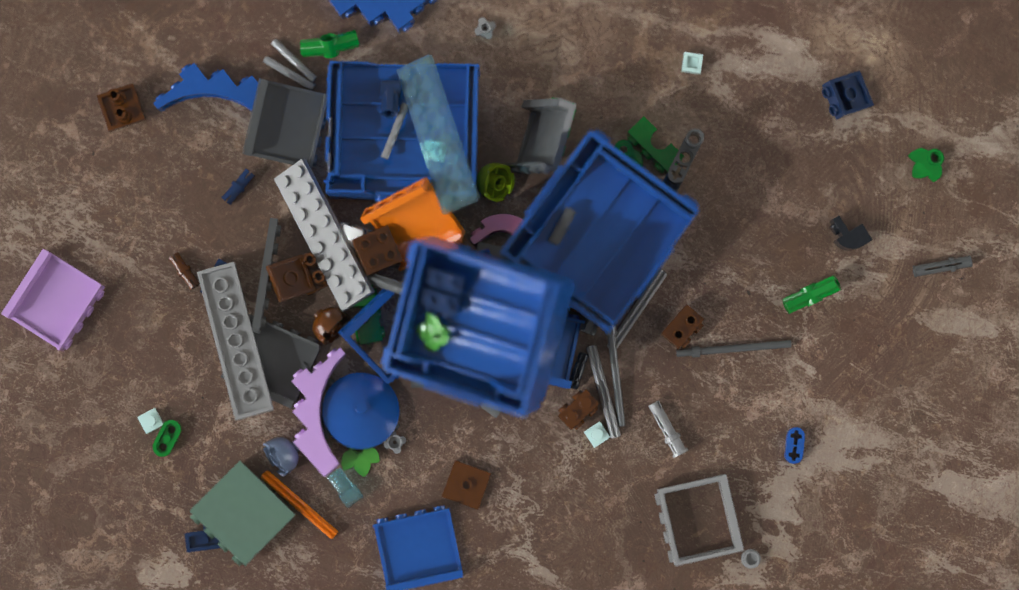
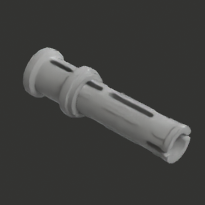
[648,400,688,458]

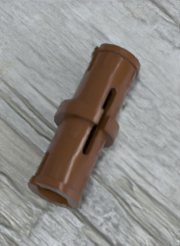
[168,252,200,290]

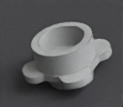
[474,18,496,39]
[384,431,406,454]

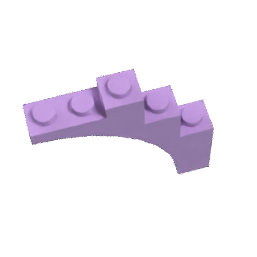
[292,348,347,477]

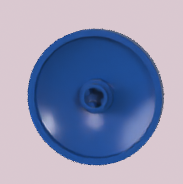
[322,373,400,450]

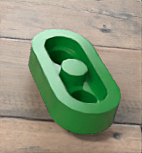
[153,420,182,457]

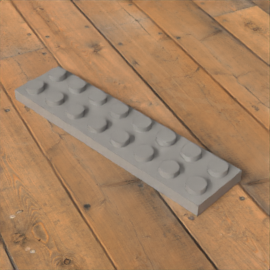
[274,159,375,311]
[197,262,274,421]

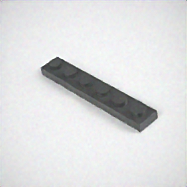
[252,218,281,334]

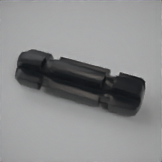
[570,352,589,389]

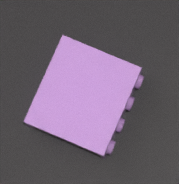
[1,249,105,351]

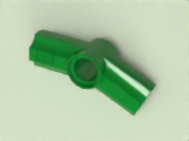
[300,30,359,58]
[782,275,841,314]

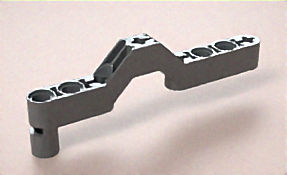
[662,129,704,193]

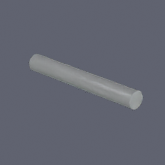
[271,39,317,83]
[263,56,315,91]
[381,103,409,160]

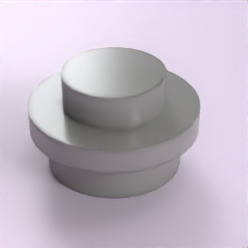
[741,549,761,569]

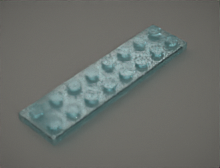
[396,54,479,214]

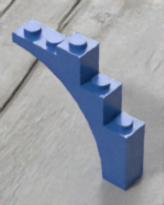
[329,0,437,33]
[153,63,258,112]

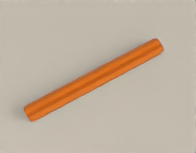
[261,470,338,539]

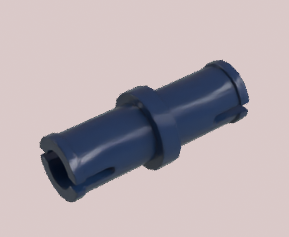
[221,168,255,205]

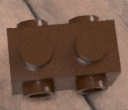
[660,304,704,349]
[558,390,599,430]

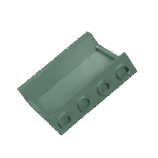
[190,461,295,567]

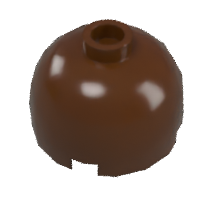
[313,307,351,345]

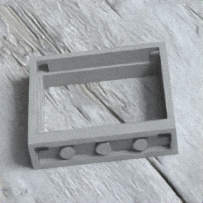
[654,474,744,566]

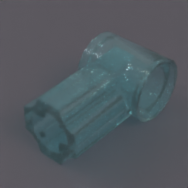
[327,467,364,508]

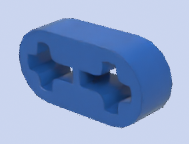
[784,427,805,464]

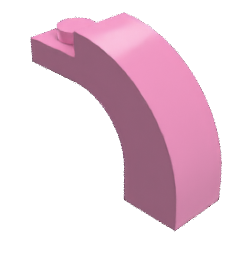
[470,214,523,246]

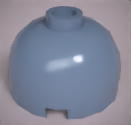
[263,437,299,476]

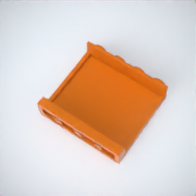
[360,177,466,271]

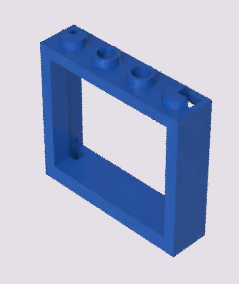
[338,279,400,384]

